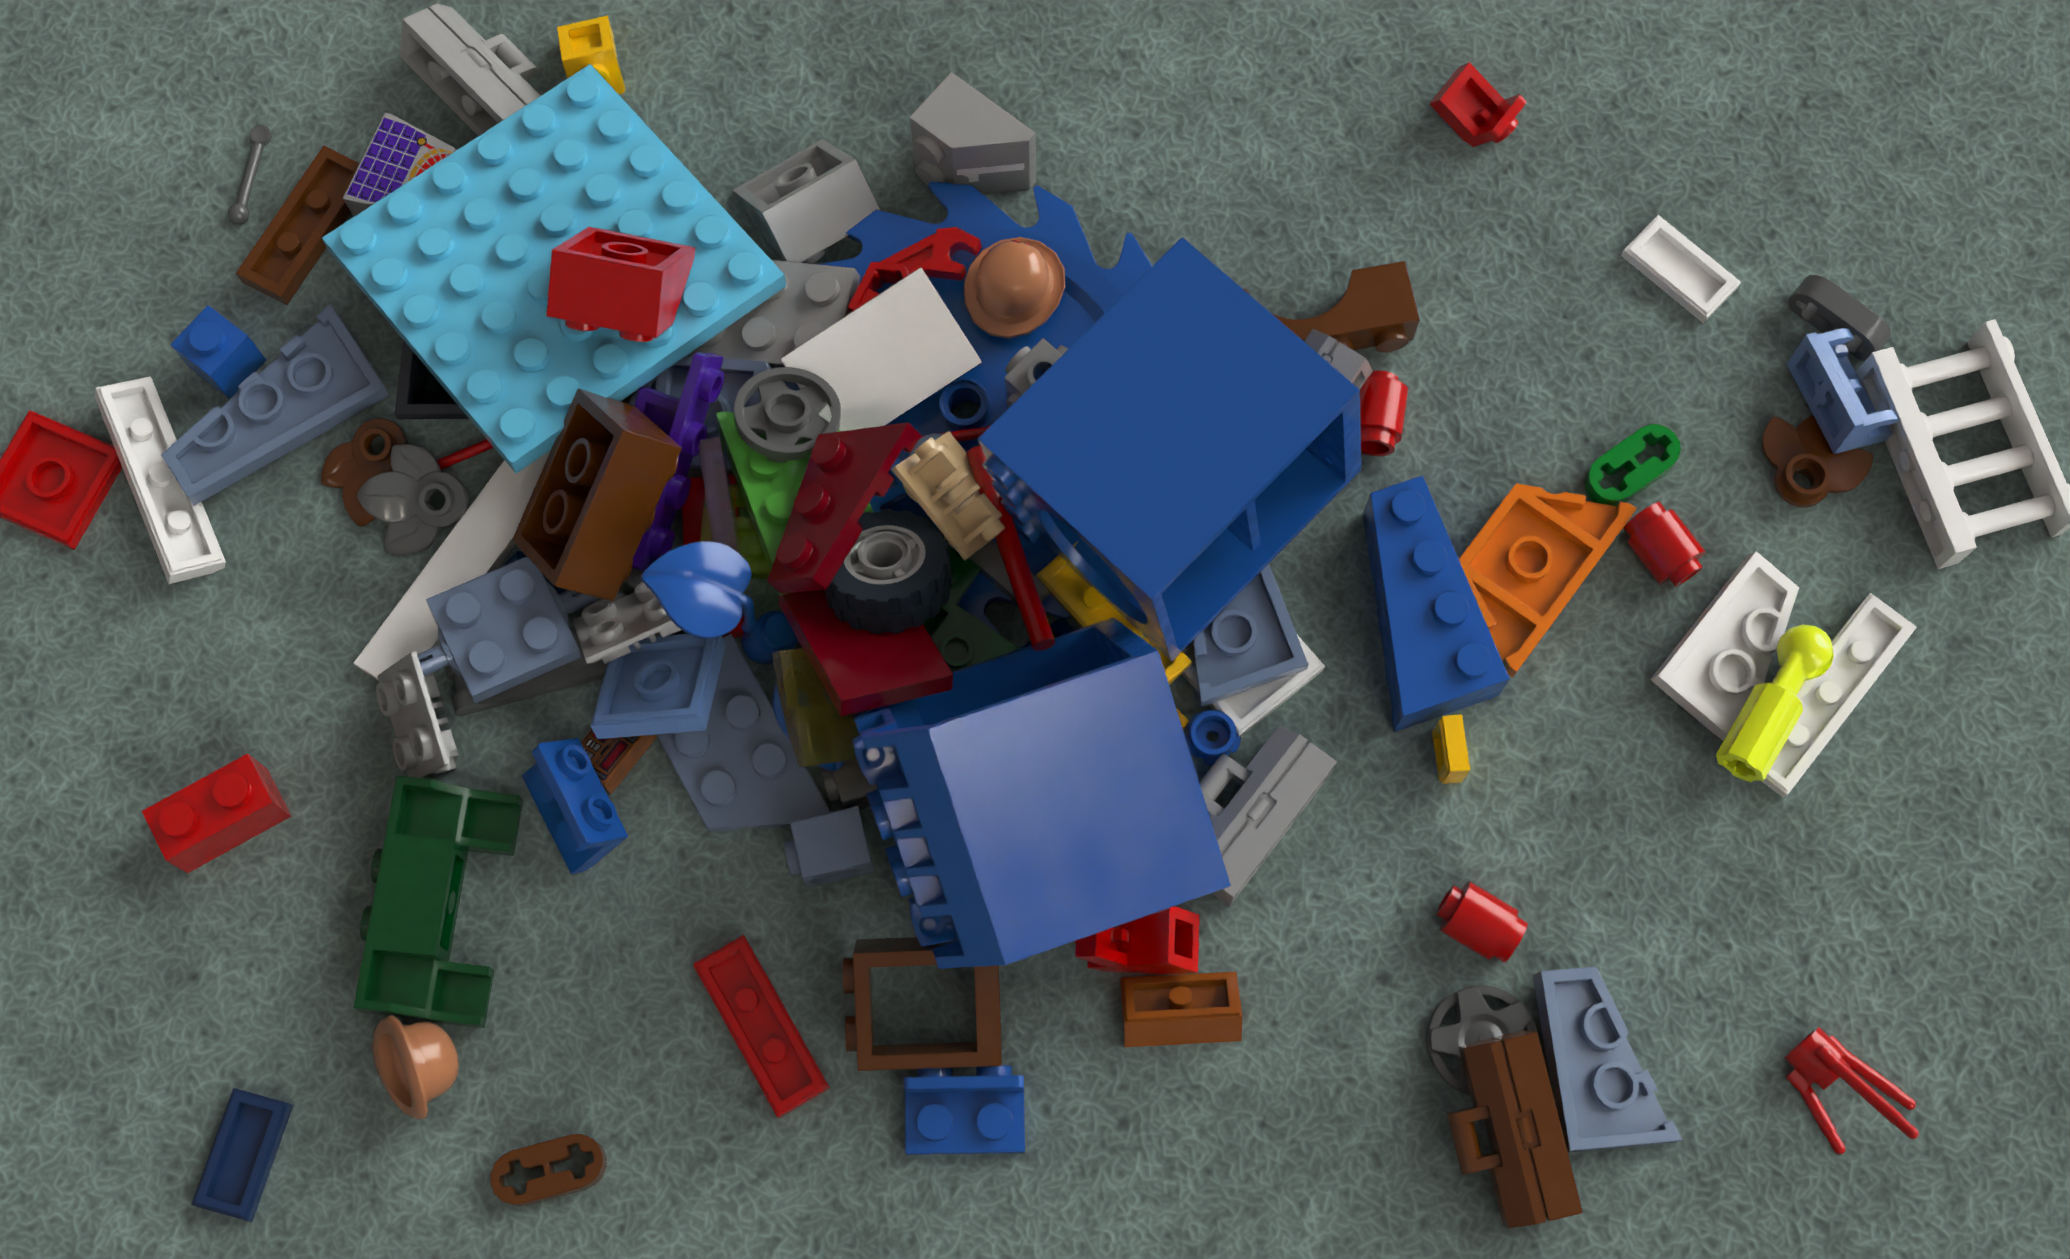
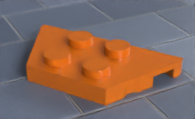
[1459,483,1637,678]

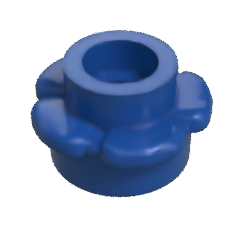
[1185,710,1241,765]

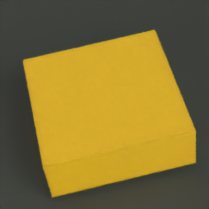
[1432,714,1470,784]

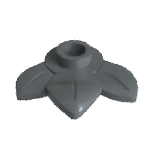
[357,444,468,554]

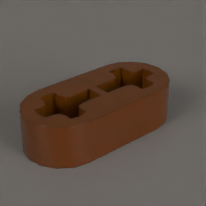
[491,1134,607,1206]

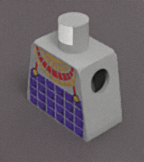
[343,112,456,216]

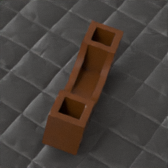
[1243,261,1420,353]

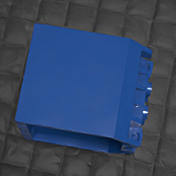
[852,617,1231,969]

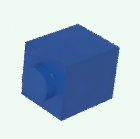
[170,305,266,399]

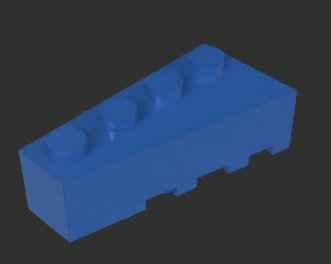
[1363,475,1510,732]

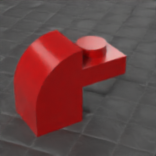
[1074,906,1200,975]

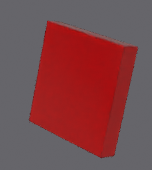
[0,410,122,550]

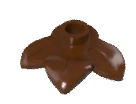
[1762,415,1873,507]
[321,418,408,527]

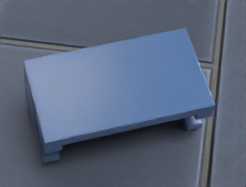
[1787,328,1898,454]

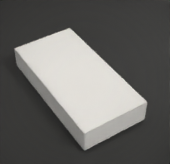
[1621,215,1741,324]

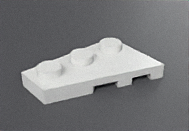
[1650,551,1799,741]

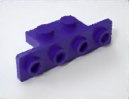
[632,353,724,570]

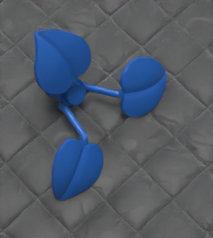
[641,541,860,772]

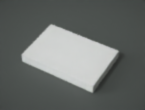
[781,267,982,431]

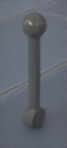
[228,125,272,225]

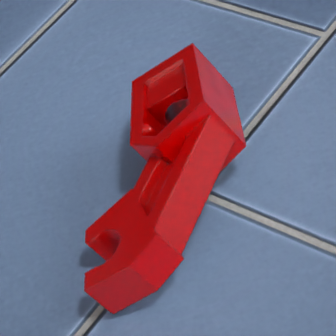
[848,227,982,313]

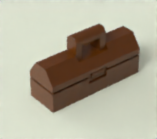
[1447,1030,1583,1228]

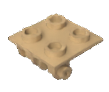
[891,431,1005,560]

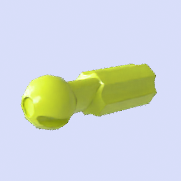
[1716,624,1834,783]

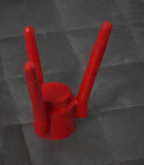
[1784,1026,1919,1155]

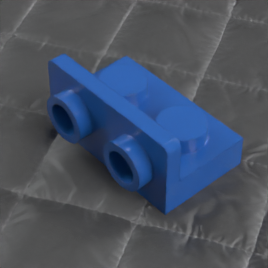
[522,738,629,874]
[904,1065,1025,1155]

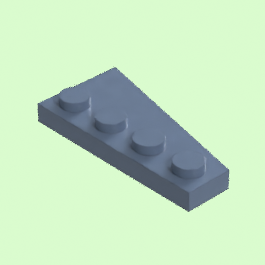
[161,304,389,506]

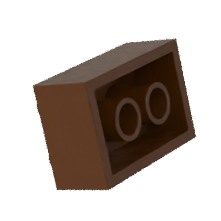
[512,388,682,601]

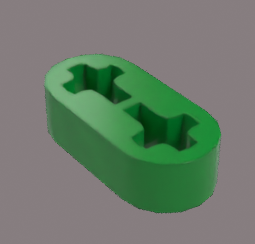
[1584,424,1681,506]

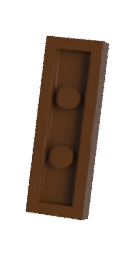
[236,146,360,305]

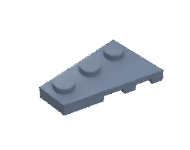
[1533,967,1682,1153]

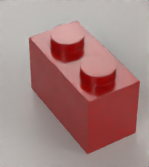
[141,753,292,873]

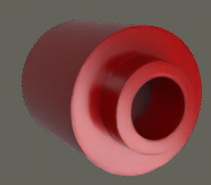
[1360,370,1408,456]
[1623,502,1706,587]
[1435,881,1528,963]

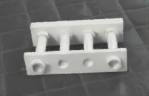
[1857,319,2070,569]

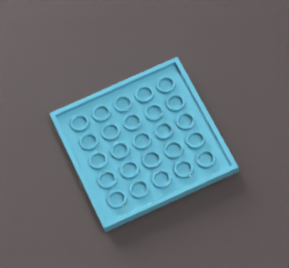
[322,64,787,474]

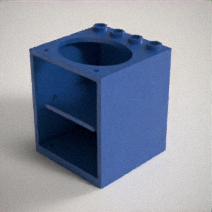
[978,237,1361,661]

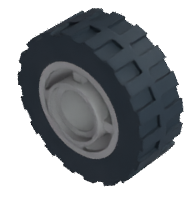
[825,509,952,634]

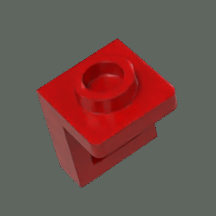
[1429,62,1527,147]

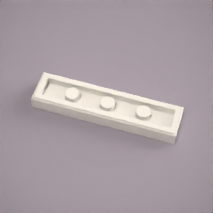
[95,376,226,584]
[1762,593,1917,798]

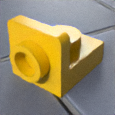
[557,15,625,94]

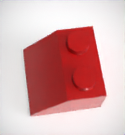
[546,227,696,342]

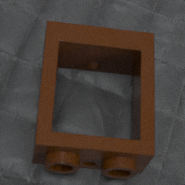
[843,937,1002,1071]

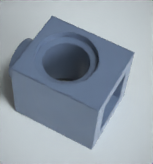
[783,806,875,888]

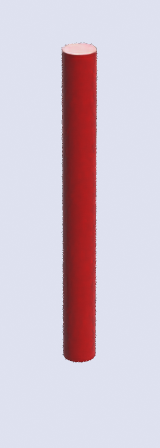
[966,445,1055,651]

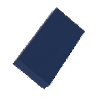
[191,1088,294,1222]

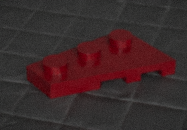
[767,422,921,594]

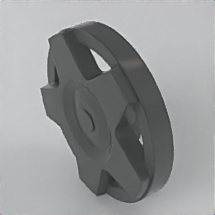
[734,367,841,463]
[1426,985,1537,1096]

